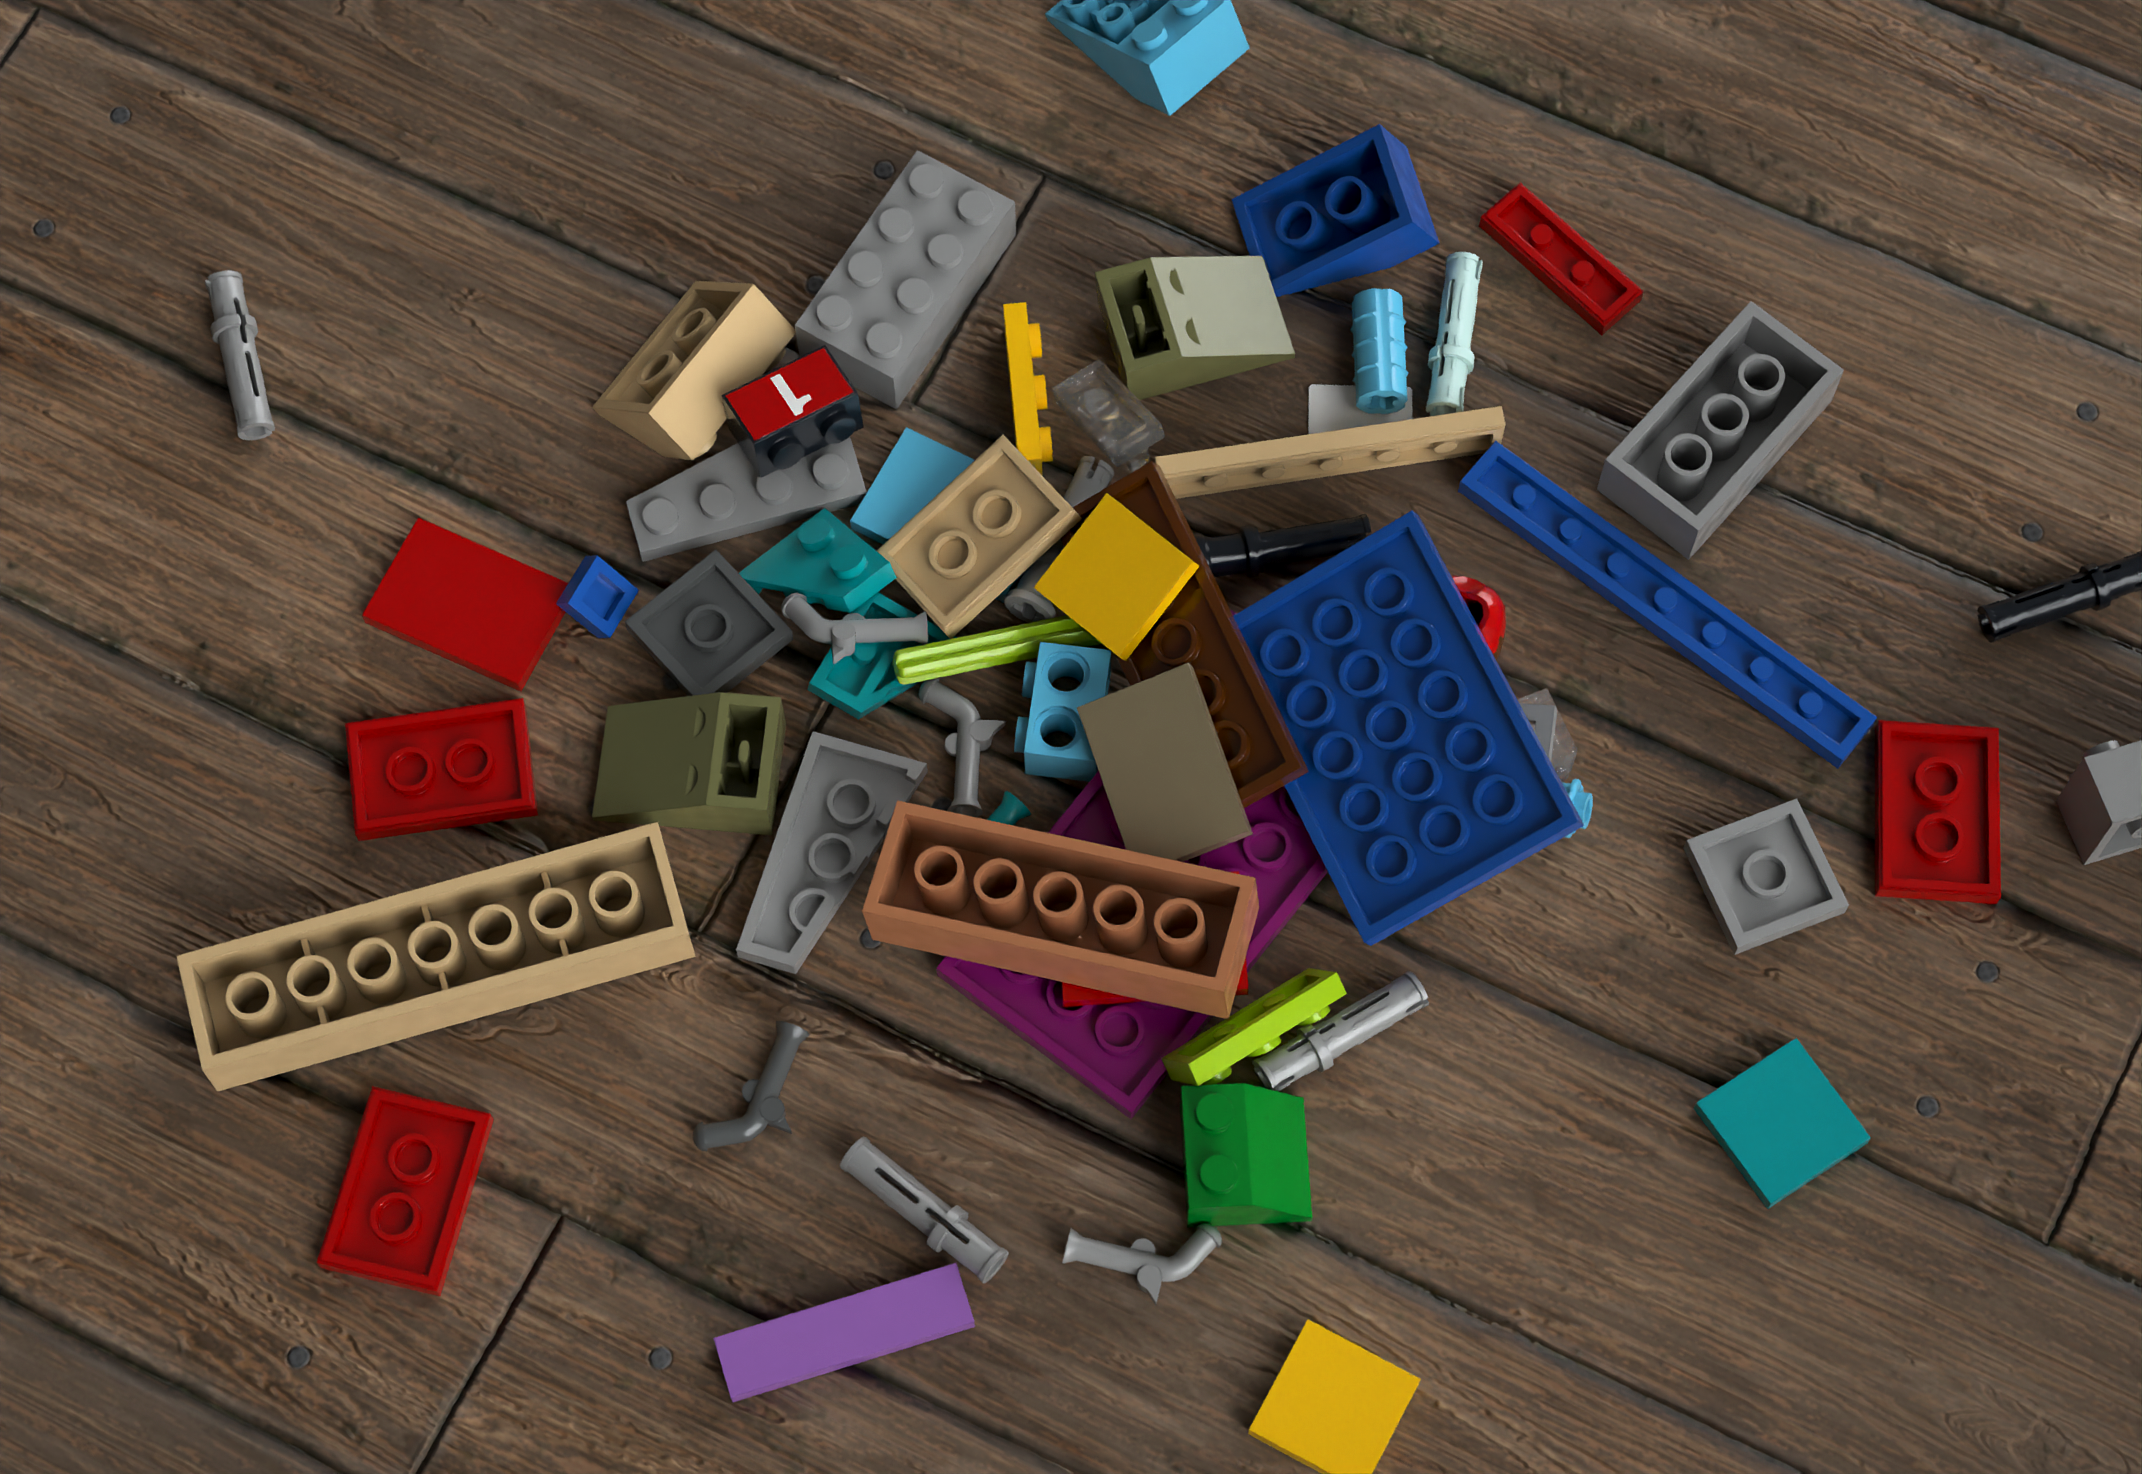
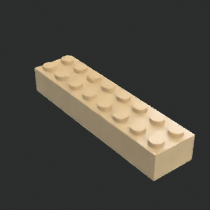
[176,822,696,1091]

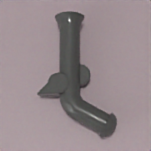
[693,1021,810,1152]

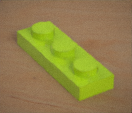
[1161,968,1347,1086]

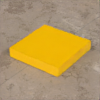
[1033,493,1199,661]
[1248,1319,1421,1474]

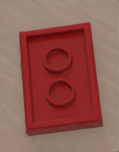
[362,517,568,692]
[345,698,538,841]
[1875,720,2001,904]
[317,1086,494,1296]

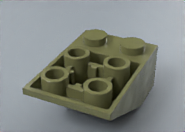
[1095,256,1295,403]
[592,692,786,835]

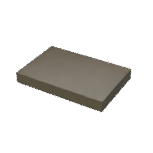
[1077,663,1253,862]

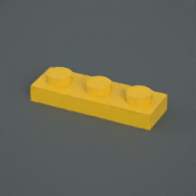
[1003,302,1053,475]

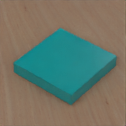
[1693,1038,1871,1209]

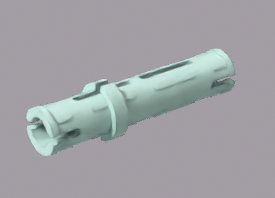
[1426,252,1483,416]

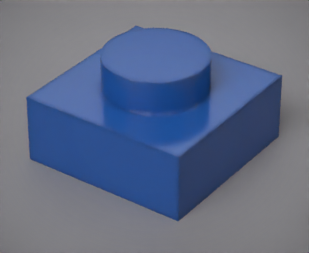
[556,555,639,638]

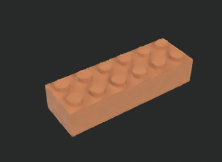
[862,800,1259,1019]

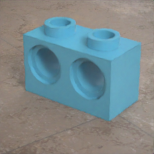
[1014,642,1111,782]

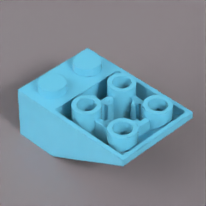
[1045,0,1249,116]

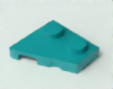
[739,508,897,613]
[807,592,957,720]

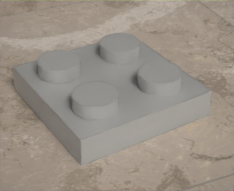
[1683,799,1849,955]

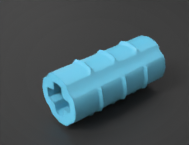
[1350,288,1409,414]

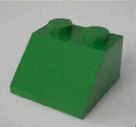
[1180,1083,1312,1227]

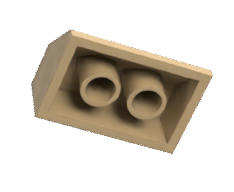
[592,281,796,461]

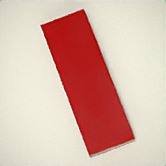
[1479,182,1644,335]

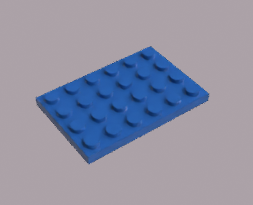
[1233,510,1584,946]

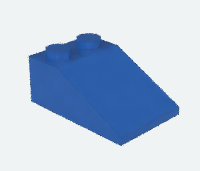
[1231,124,1440,297]

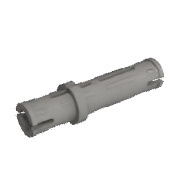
[205,270,275,440]
[1252,971,1429,1092]
[840,1136,1009,1284]

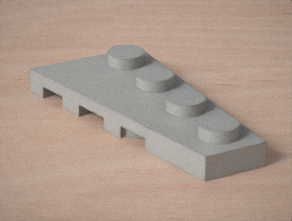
[626,437,867,562]
[736,731,928,974]

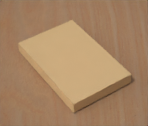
[877,435,1082,639]

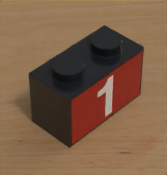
[722,345,864,478]

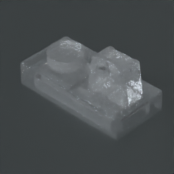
[1052,359,1165,473]

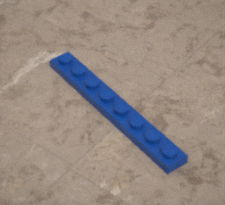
[1458,441,1877,769]

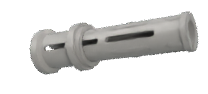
[1004,456,1115,623]

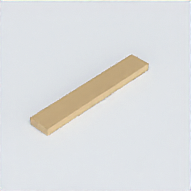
[1155,406,1506,499]

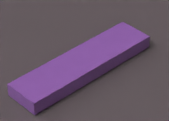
[714,1263,975,1402]

